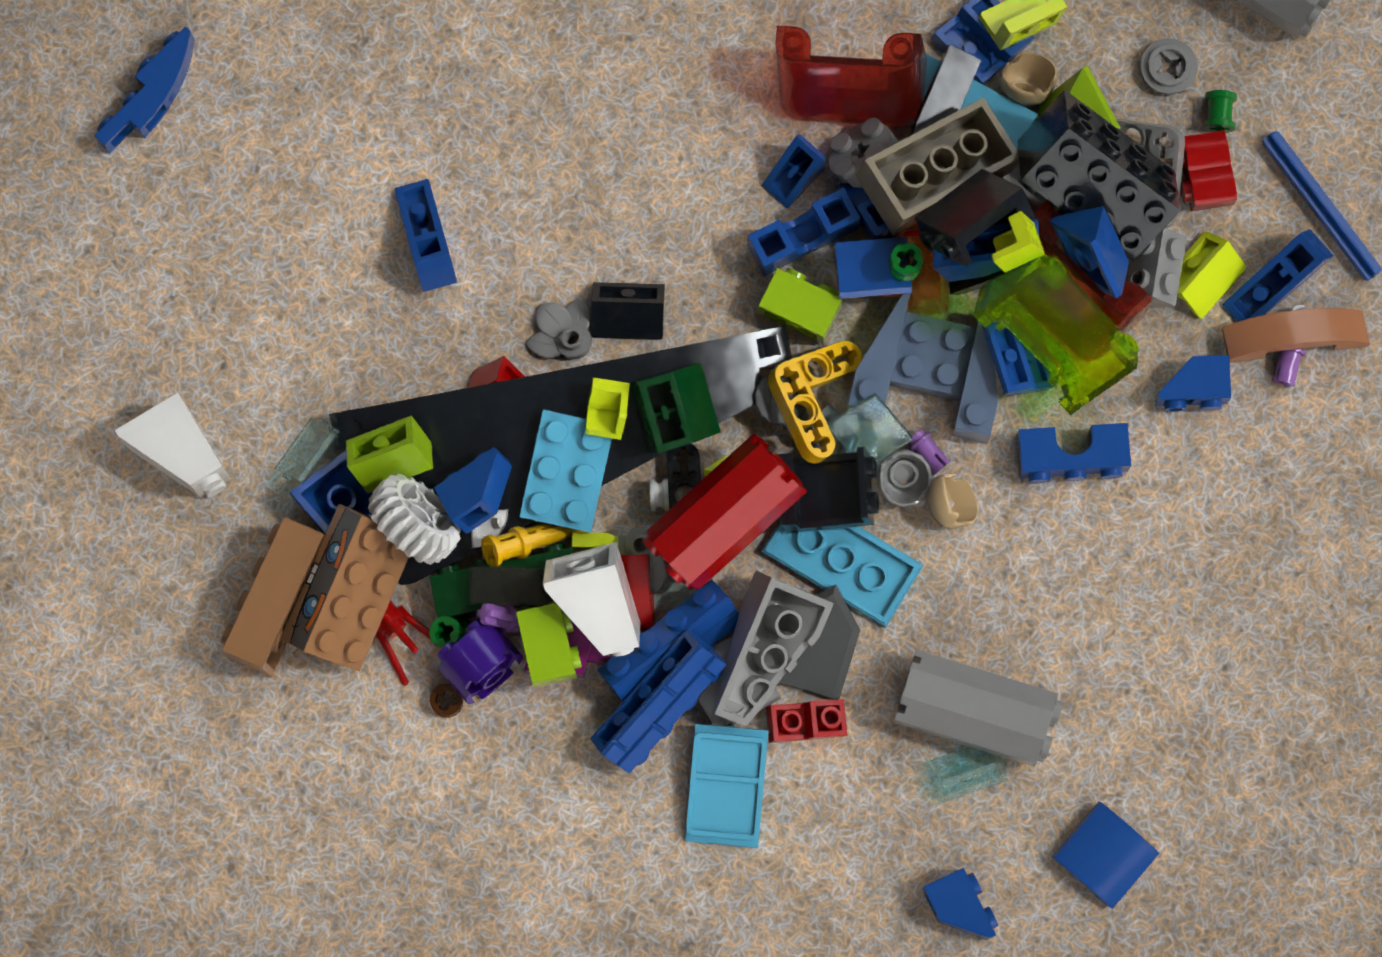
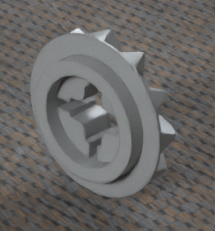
[1140,39,1198,96]

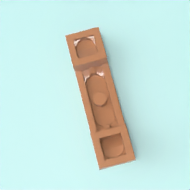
[1221,308,1370,362]

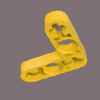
[767,341,863,464]

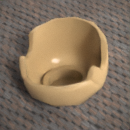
[1000,52,1058,106]
[927,473,978,529]

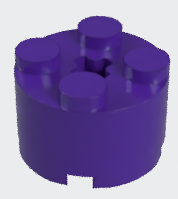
[437,618,523,704]

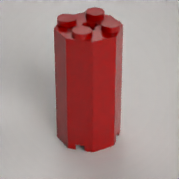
[643,433,808,590]

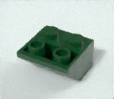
[631,362,721,453]

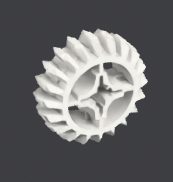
[368,473,461,565]

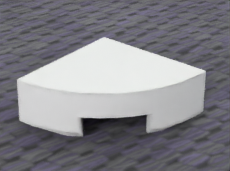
[471,509,508,548]

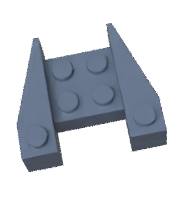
[847,293,998,444]

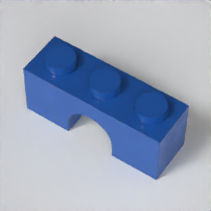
[747,187,861,276]
[1016,423,1131,484]

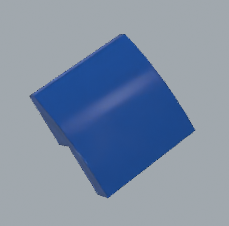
[930,0,1035,85]
[982,318,1056,395]
[1052,801,1159,909]

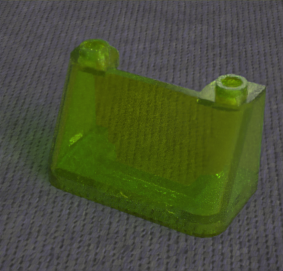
[973,255,1139,415]

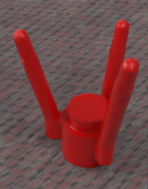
[375,600,431,686]

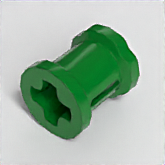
[1203,90,1237,133]
[889,243,923,282]
[429,616,471,648]

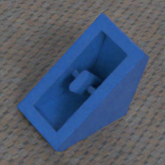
[761,134,826,209]

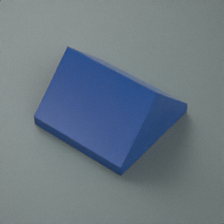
[1050,206,1129,299]
[833,237,912,299]
[290,450,373,535]

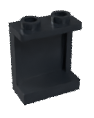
[915,169,1035,266]
[778,447,879,533]

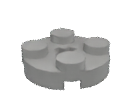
[829,118,898,188]

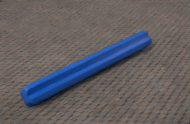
[1262,131,1382,281]

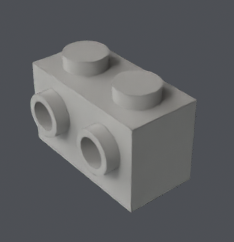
[1119,228,1187,308]

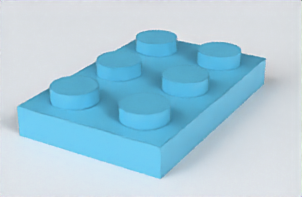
[519,409,612,533]

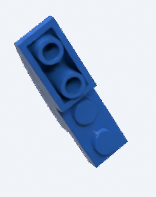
[94,26,195,154]

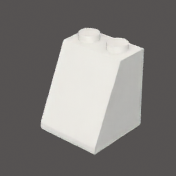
[115,393,231,497]
[543,542,640,657]

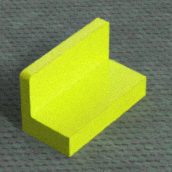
[979,0,1068,51]
[1177,231,1246,319]

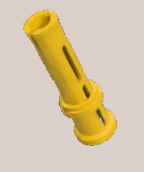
[481,523,588,568]

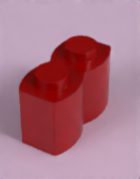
[1181,130,1237,212]

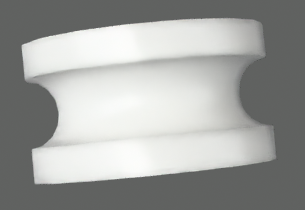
[650,478,669,512]

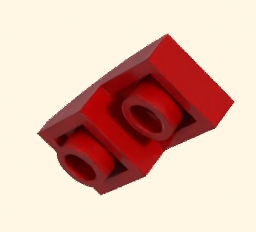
[621,554,655,630]
[766,699,848,743]

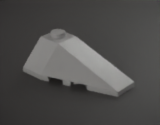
[712,571,834,726]

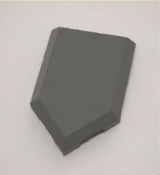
[779,585,860,700]

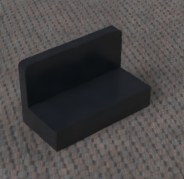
[591,282,665,340]

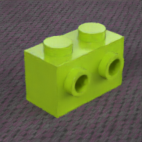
[758,268,842,344]
[346,415,433,493]
[516,603,582,688]

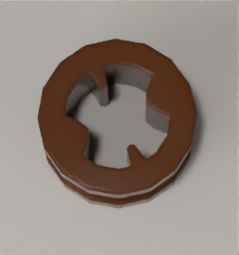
[430,684,464,718]

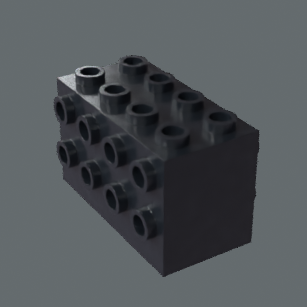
[1017,90,1181,261]

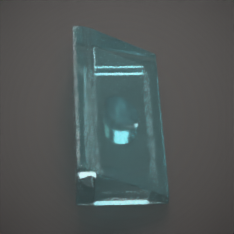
[924,747,1007,804]

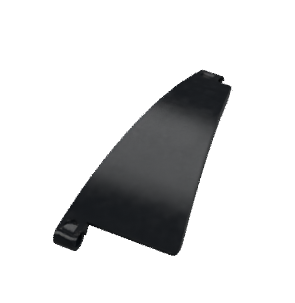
[329,325,793,585]

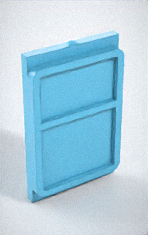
[685,723,769,848]

